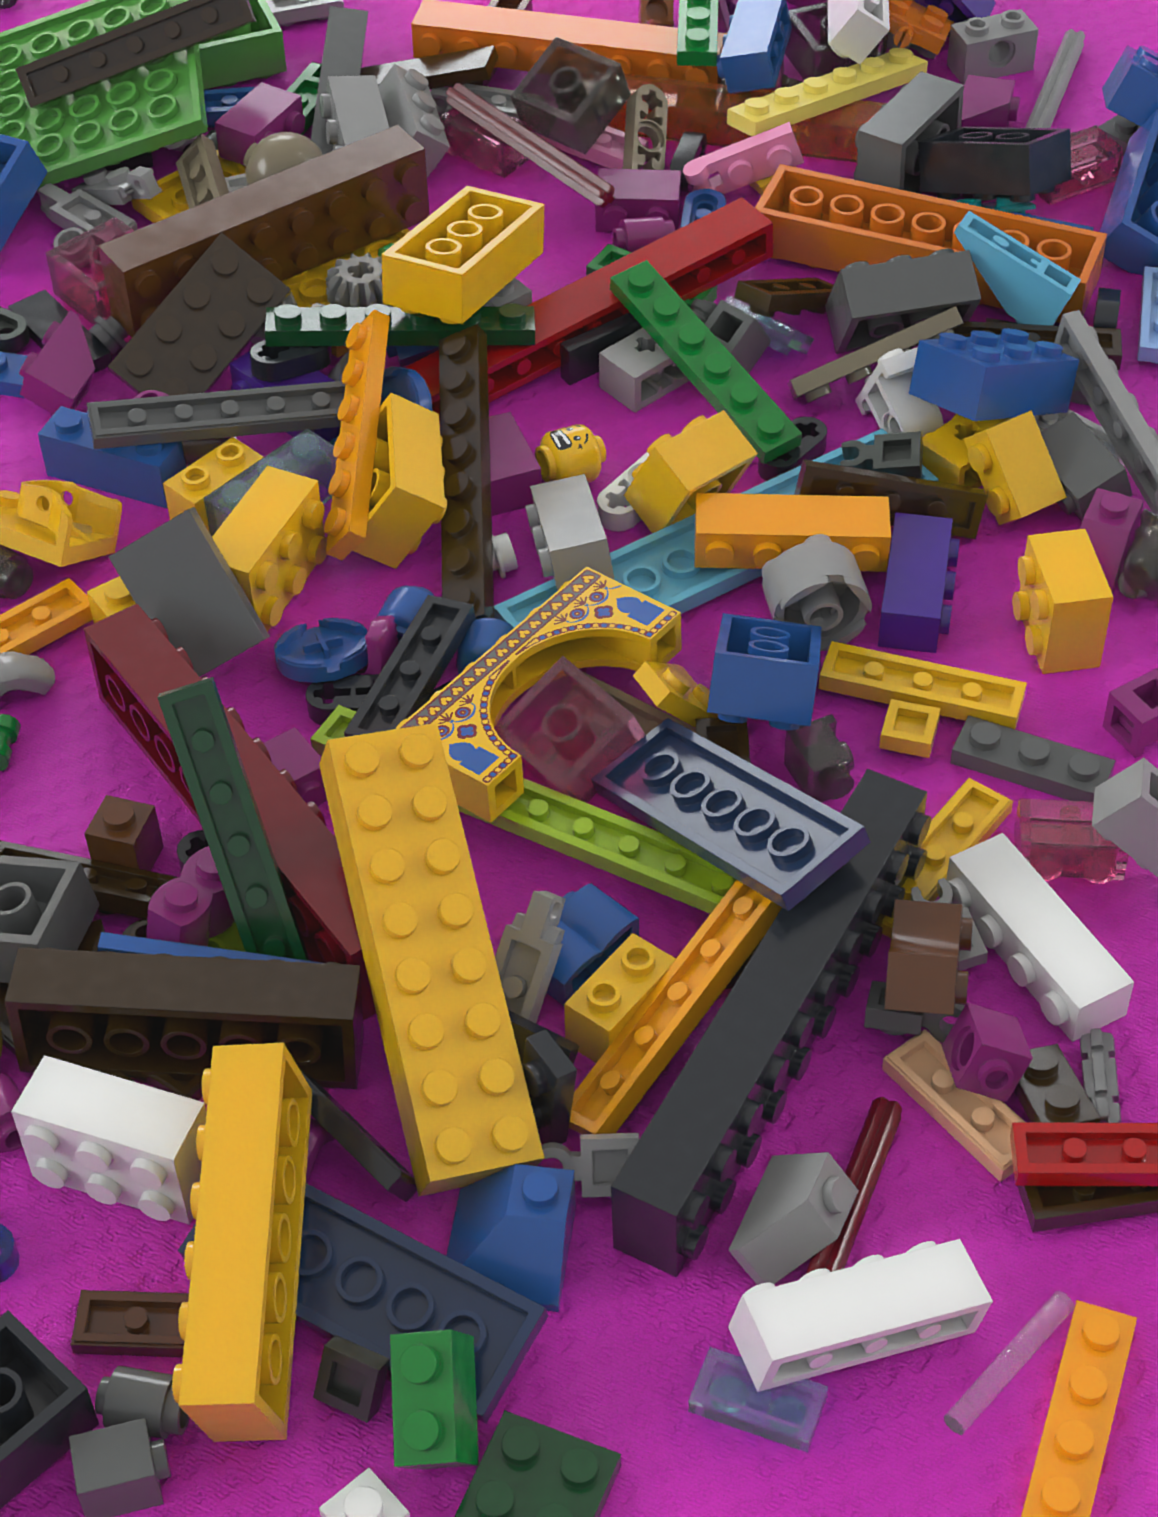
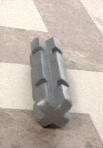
[1080,1028,1122,1123]

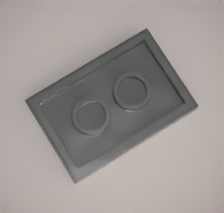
[109,507,270,677]

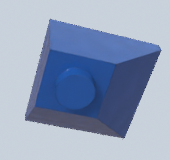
[446,1164,576,1312]

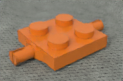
[889,0,954,55]

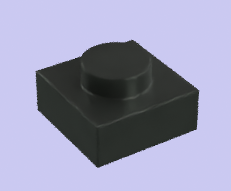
[313,1335,390,1423]

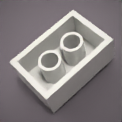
[11,1055,207,1225]

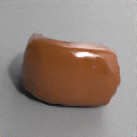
[638,0,674,27]

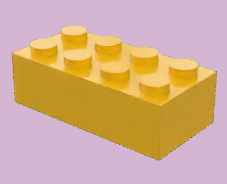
[382,186,545,324]

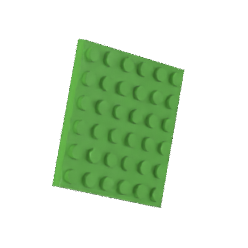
[0,0,208,190]

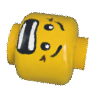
[535,424,606,483]

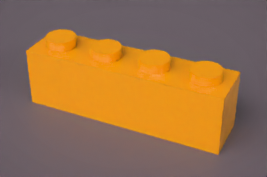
[694,493,891,572]

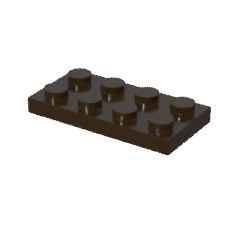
[108,232,291,396]

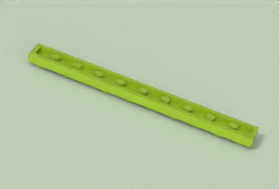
[310,705,737,914]

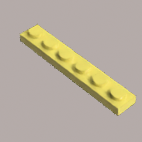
[727,47,928,136]

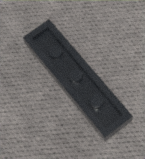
[344,595,476,737]

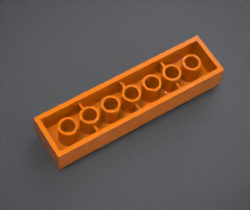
[755,164,1107,323]

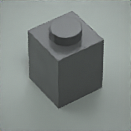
[69,1418,171,1517]

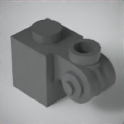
[690,298,771,373]

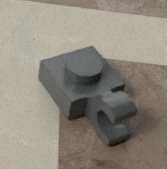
[864,980,965,1043]

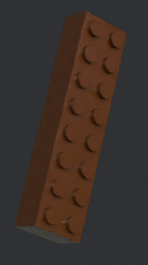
[98,125,430,338]

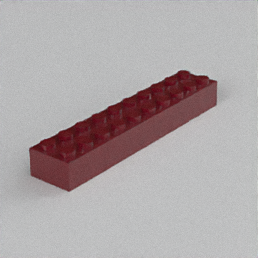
[84,603,376,1020]

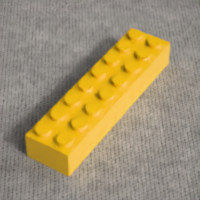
[319,723,544,1197]

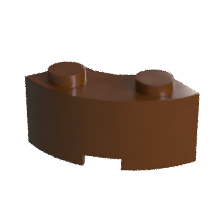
[884,899,973,1015]

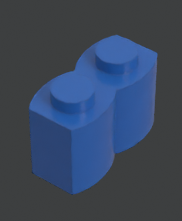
[546,883,639,1006]

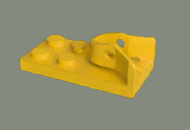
[0,480,122,567]

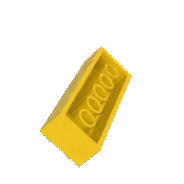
[172,1043,313,1442]

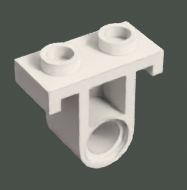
[855,347,944,437]

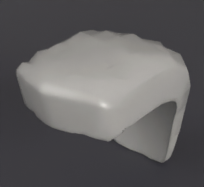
[0,651,55,697]

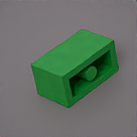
[390,1329,479,1470]

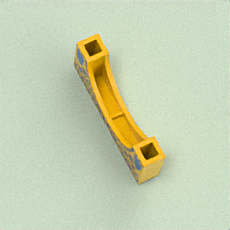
[396,566,682,823]

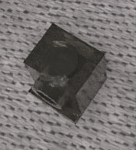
[784,714,855,802]

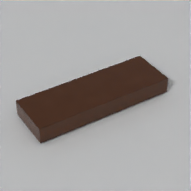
[70,1290,189,1358]

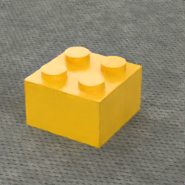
[623,410,758,533]
[1012,529,1113,674]

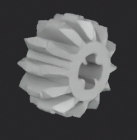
[326,252,394,307]

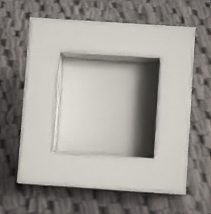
[319,1468,410,1517]

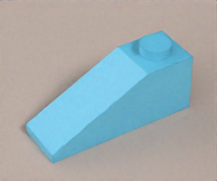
[954,211,1081,325]

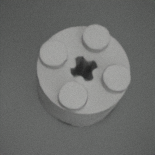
[761,534,872,651]

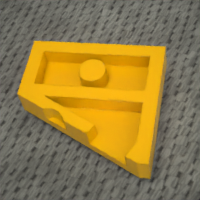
[633,661,718,728]

